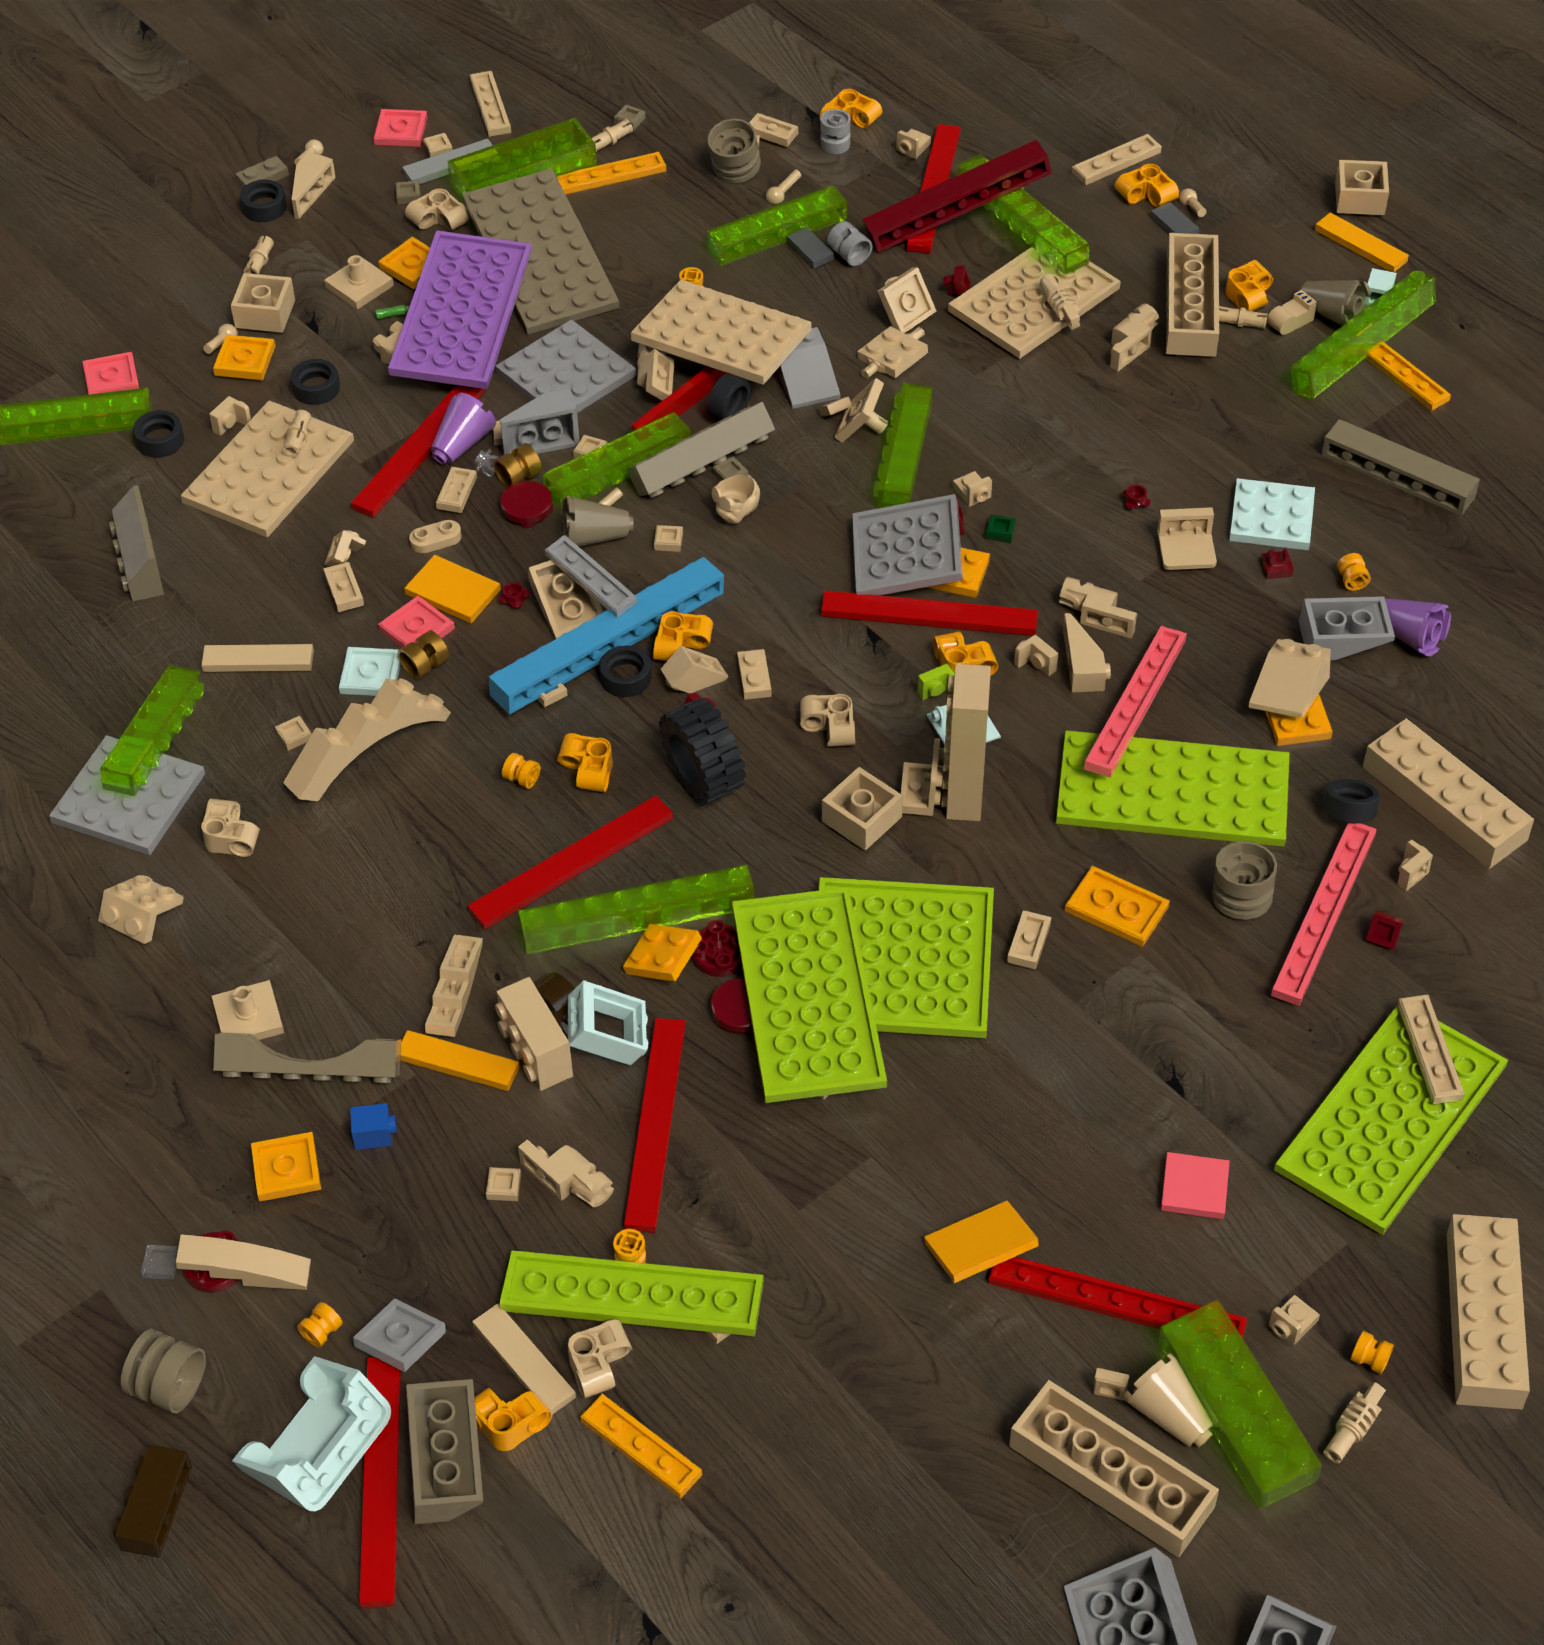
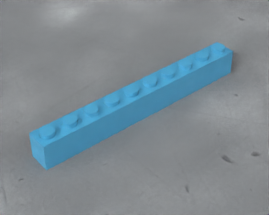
[489,557,724,715]

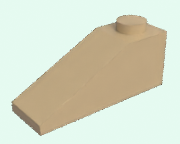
[292,151,336,219]
[1063,613,1111,692]

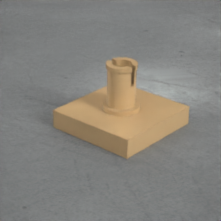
[324,255,394,309]
[877,267,936,333]
[835,378,888,443]
[212,980,284,1040]

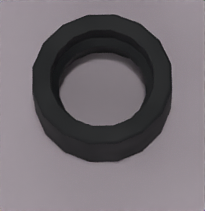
[240,180,287,222]
[290,359,340,405]
[707,373,751,421]
[133,410,184,457]
[599,645,652,697]
[1323,779,1380,823]

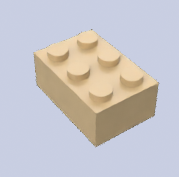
[495,977,573,1091]

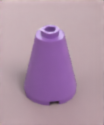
[431,393,496,464]
[1385,598,1451,656]

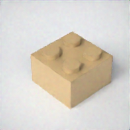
[1335,160,1389,215]
[231,273,295,333]
[822,767,903,851]

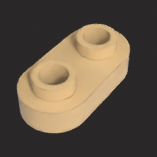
[409,520,462,553]

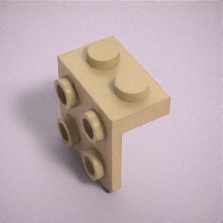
[1157,507,1217,570]
[901,738,945,816]
[98,875,184,944]

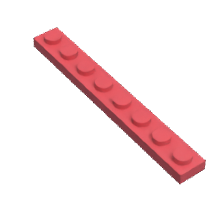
[1084,626,1187,778]
[1271,822,1377,1006]

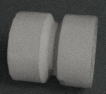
[820,109,851,154]
[827,221,872,266]

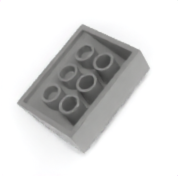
[1064,1548,1197,1645]

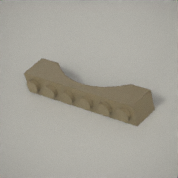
[213,1032,401,1083]

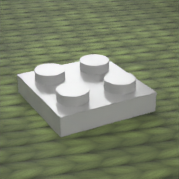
[353,1298,446,1372]

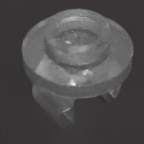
[474,448,499,477]

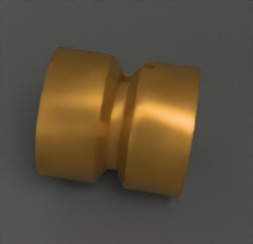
[493,443,542,488]
[397,630,450,680]

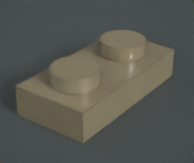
[235,156,289,188]

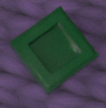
[985,514,1016,543]

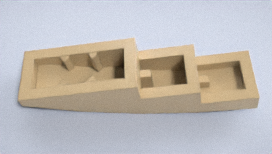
[425,935,483,1037]
[176,1234,311,1290]

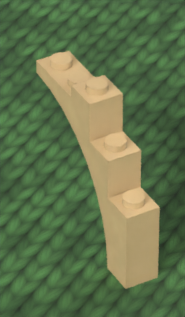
[283,678,451,801]

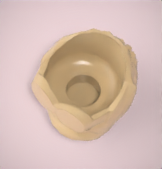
[712,474,760,524]

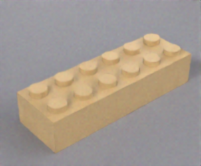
[1166,233,1219,357]
[942,664,991,821]
[1363,718,1534,869]
[1447,1214,1530,1410]
[1009,1380,1219,1558]

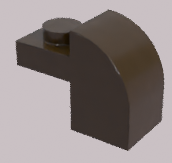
[534,972,575,1038]

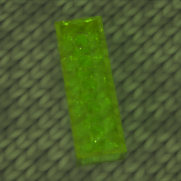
[447,118,597,201]
[1158,1300,1322,1509]

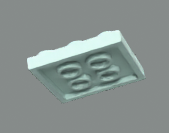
[1229,478,1315,550]

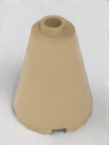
[1123,1353,1213,1448]

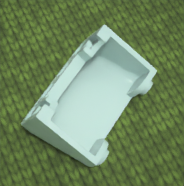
[232,1356,391,1511]

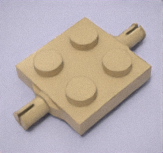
[858,326,928,379]

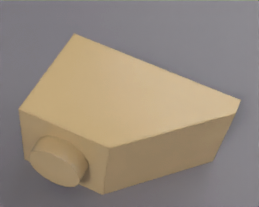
[661,646,728,693]

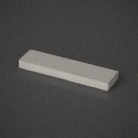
[402,138,498,184]
[545,535,637,618]

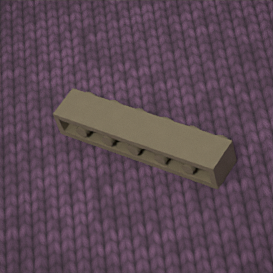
[626,401,775,498]
[1322,419,1480,516]

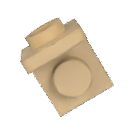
[896,129,931,159]
[209,396,251,436]
[953,471,992,507]
[324,530,366,567]
[1014,634,1058,676]
[1397,840,1433,891]
[1269,1295,1320,1345]

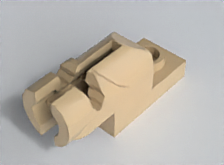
[1110,304,1159,372]
[637,344,674,401]
[1059,577,1137,638]
[518,1139,614,1207]

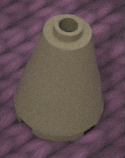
[1298,280,1370,330]
[560,496,634,547]

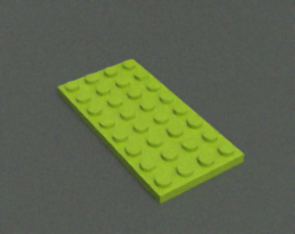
[1056,731,1290,847]
[732,887,887,1103]
[1274,1005,1508,1235]

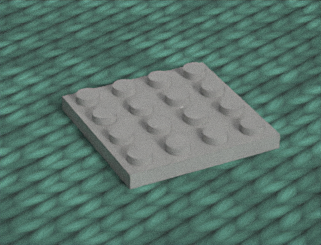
[495,319,636,413]
[853,494,963,595]
[49,735,205,855]

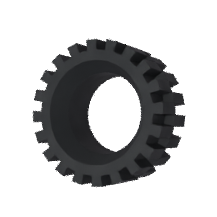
[659,698,746,805]

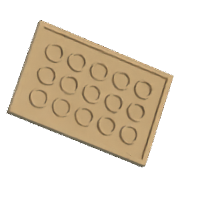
[948,235,1121,359]
[631,280,811,385]
[181,400,354,538]

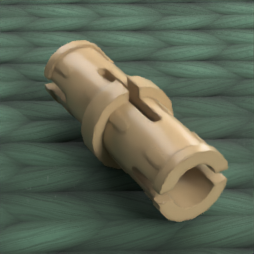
[587,119,633,153]
[244,236,274,274]
[1219,306,1268,329]
[283,410,311,457]

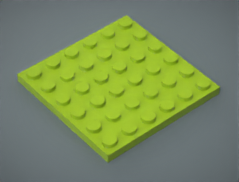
[819,877,994,1038]

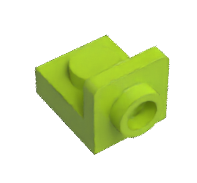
[917,664,955,700]

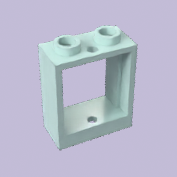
[568,980,648,1065]

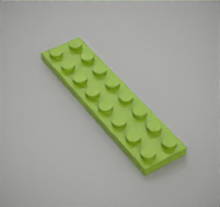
[499,1250,764,1336]

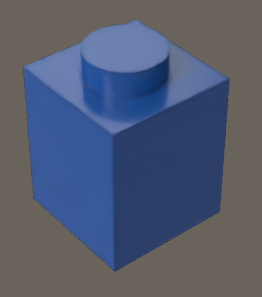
[350,1103,397,1150]

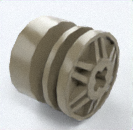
[708,118,761,183]
[1212,841,1277,920]
[121,1329,206,1414]

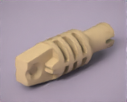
[1040,274,1080,330]
[1323,1382,1386,1463]

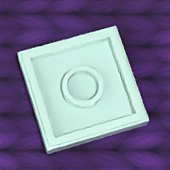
[339,647,401,696]

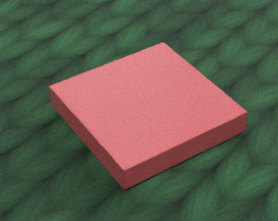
[374,109,427,147]
[82,352,140,401]
[378,596,455,648]
[1161,1152,1230,1219]

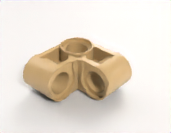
[405,189,470,231]
[800,694,855,747]
[201,798,260,857]
[568,1320,633,1399]

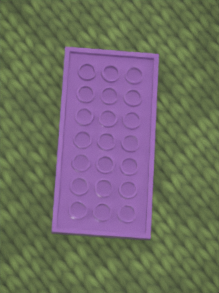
[388,230,532,389]

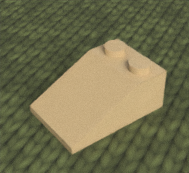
[528,560,603,639]
[1249,639,1331,718]

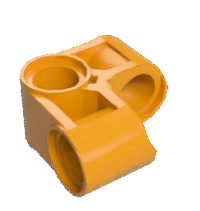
[819,89,883,129]
[1114,164,1179,208]
[1225,260,1273,311]
[653,611,713,661]
[932,631,998,676]
[557,733,613,792]
[474,1388,552,1451]

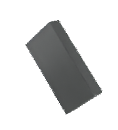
[1150,202,1199,234]
[787,227,834,269]

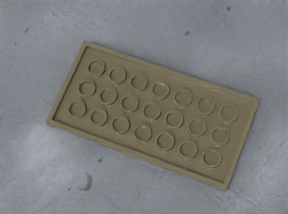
[462,168,620,335]

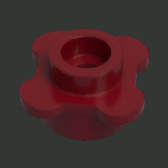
[1122,485,1151,509]
[498,582,530,609]

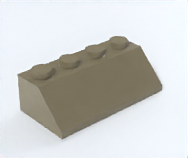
[109,485,164,601]
[406,1379,483,1524]

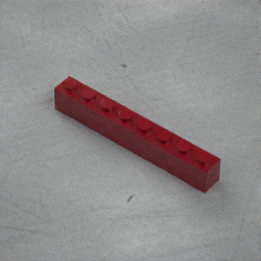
[863,140,1052,253]

